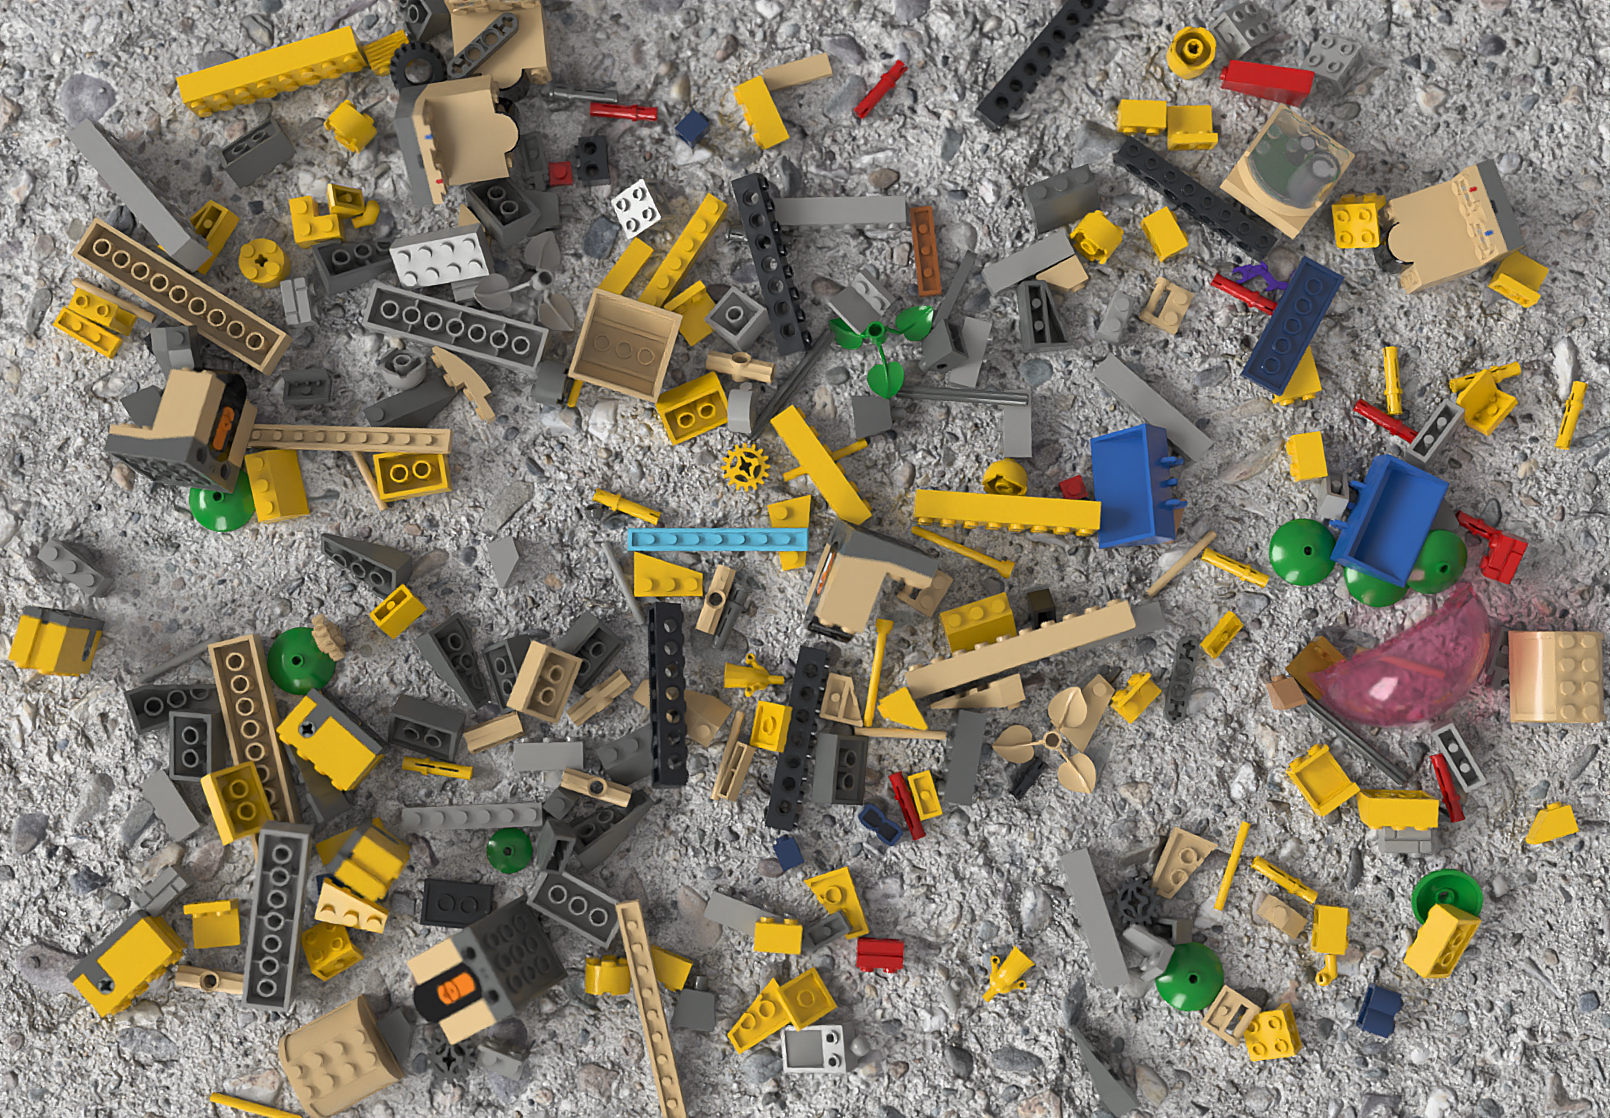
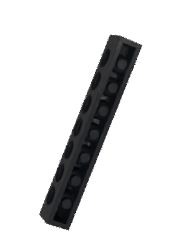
[974,0,1110,132]
[1113,136,1278,263]
[731,172,812,357]
[647,602,689,789]
[764,645,831,832]

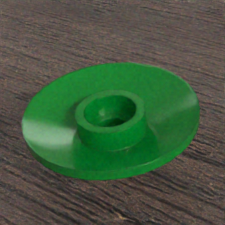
[486,827,532,874]

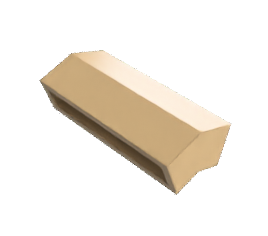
[463,710,526,754]
[717,741,756,802]

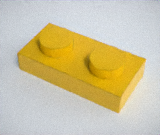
[1200,610,1244,659]
[907,770,943,821]

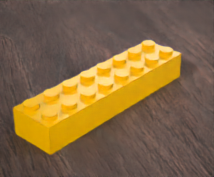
[176,25,368,117]
[912,489,1101,537]

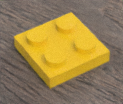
[749,700,792,753]
[774,966,837,1032]

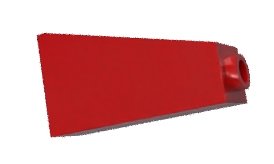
[1219,60,1315,107]

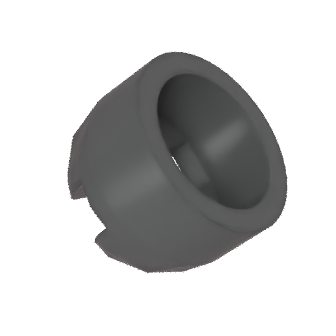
[584,503,603,522]

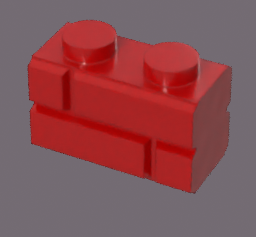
[1479,530,1529,585]
[856,937,904,973]

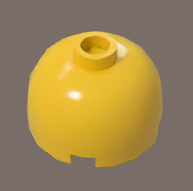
[982,458,1028,496]

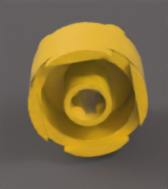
[1166,26,1216,80]
[323,99,377,154]
[1069,210,1124,264]
[239,238,291,289]
[584,954,631,995]

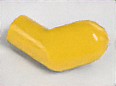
[352,200,380,229]
[1315,954,1338,986]

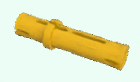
[1383,346,1403,416]
[1449,361,1521,393]
[1554,381,1588,450]
[593,487,661,526]
[1200,547,1269,588]
[402,756,474,781]
[1251,855,1318,905]

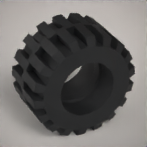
[389,40,448,92]

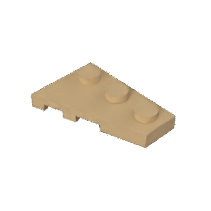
[1050,674,1115,754]
[1151,826,1218,899]

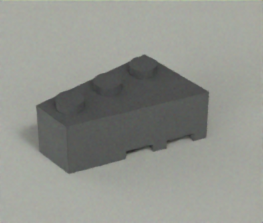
[1016,280,1074,354]

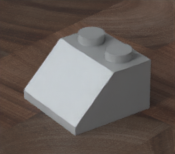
[704,286,771,352]

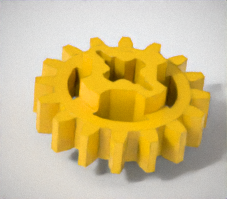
[721,443,770,493]

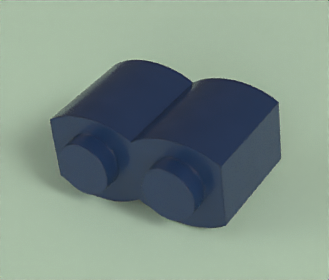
[857,802,903,847]
[1356,982,1403,1039]

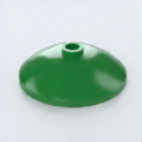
[189,469,256,532]
[1269,518,1336,586]
[1407,529,1468,594]
[1344,566,1410,607]
[267,627,336,695]
[1411,868,1483,925]
[1154,941,1224,1011]

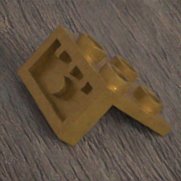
[1285,636,1356,700]

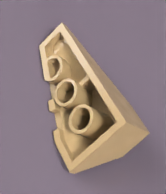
[928,673,1025,710]
[632,678,733,748]

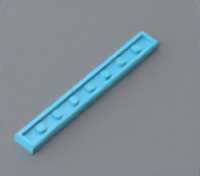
[628,528,809,551]

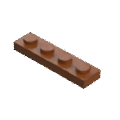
[909,206,942,298]

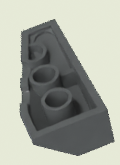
[396,0,451,43]
[311,237,403,296]
[150,325,202,382]
[363,374,459,428]
[321,533,412,600]
[413,612,491,712]
[123,684,222,738]
[569,789,655,873]
[1069,1023,1142,1117]

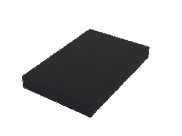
[420,878,495,929]

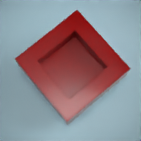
[548,161,573,187]
[1058,475,1088,500]

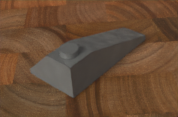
[282,741,356,823]

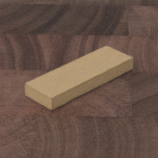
[762,52,833,93]

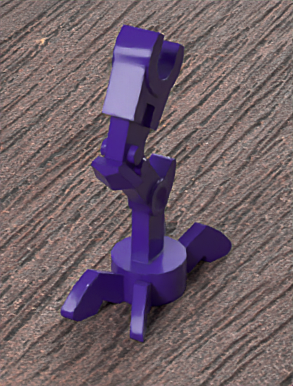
[1231,261,1296,292]

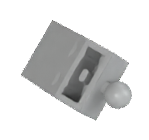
[780,1020,870,1073]

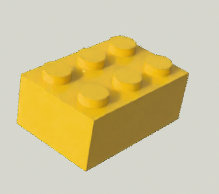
[373,452,453,502]

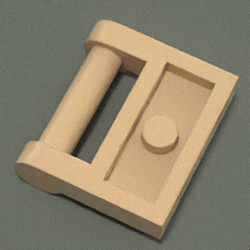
[1139,277,1194,335]
[896,569,954,618]
[1200,985,1262,1048]

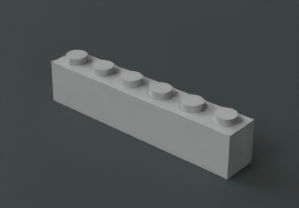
[771,196,906,234]
[1090,353,1214,465]
[403,801,546,832]
[1056,846,1131,990]

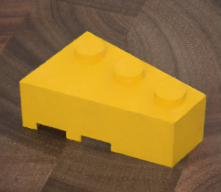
[732,75,790,149]
[158,200,240,275]

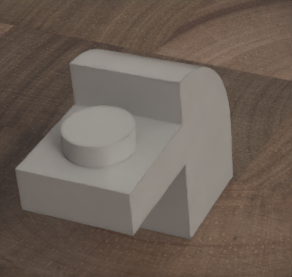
[727,382,761,433]

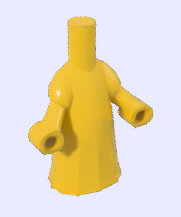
[723,653,784,697]
[982,945,1035,1003]

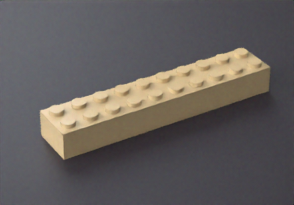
[71,217,293,377]
[905,598,1136,700]
[208,634,303,865]

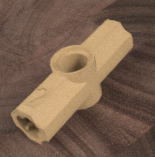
[706,351,776,383]
[695,564,737,635]
[566,669,632,727]
[560,767,632,808]
[175,964,244,995]

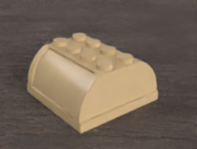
[568,287,683,404]
[1508,631,1607,723]
[278,993,406,1118]

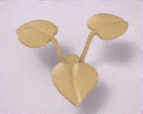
[992,687,1096,794]

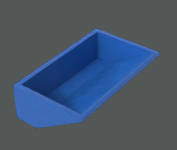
[1090,423,1187,549]
[1329,454,1450,588]

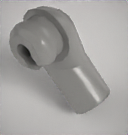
[943,976,964,1012]

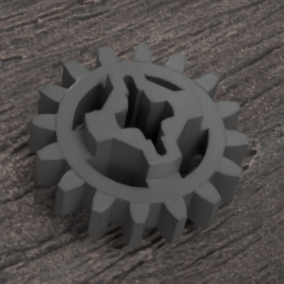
[425,1033,477,1084]

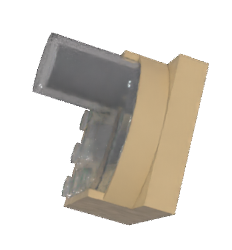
[1220,103,1355,239]

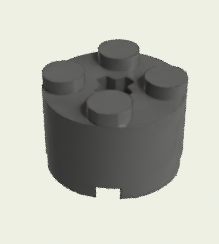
[530,359,574,409]

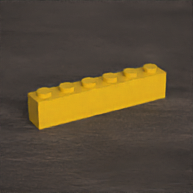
[637,193,729,309]
[770,404,873,525]

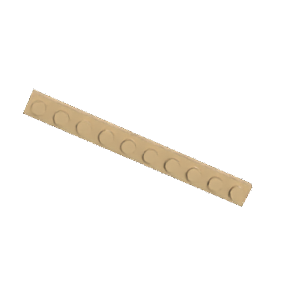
[235,423,454,454]
[615,899,688,1118]

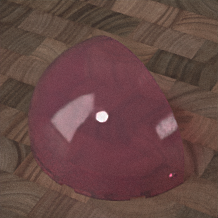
[1307,581,1491,728]

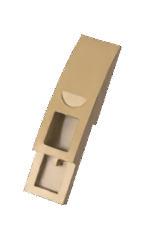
[431,346,496,424]

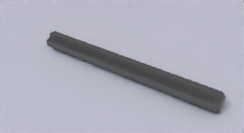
[747,329,836,440]
[895,385,1029,407]
[1302,691,1408,785]

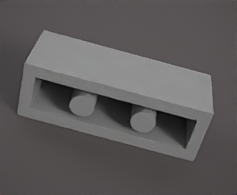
[947,316,994,390]
[998,389,1032,460]
[1405,398,1465,471]
[36,538,115,598]
[1430,717,1487,793]
[514,737,586,771]
[140,768,208,842]

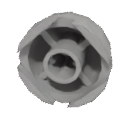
[380,346,427,390]

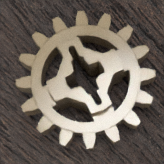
[311,613,346,662]

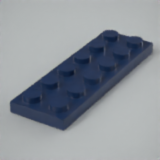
[1240,256,1345,397]

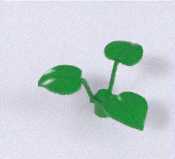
[829,306,934,399]

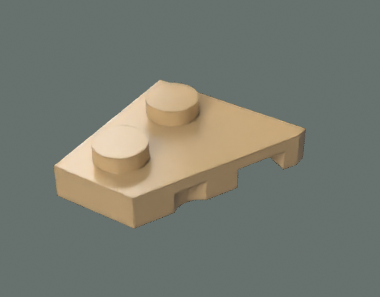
[819,672,863,727]

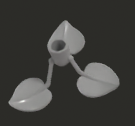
[473,231,575,332]

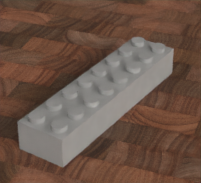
[67,117,213,272]
[362,282,553,377]
[241,820,314,1013]

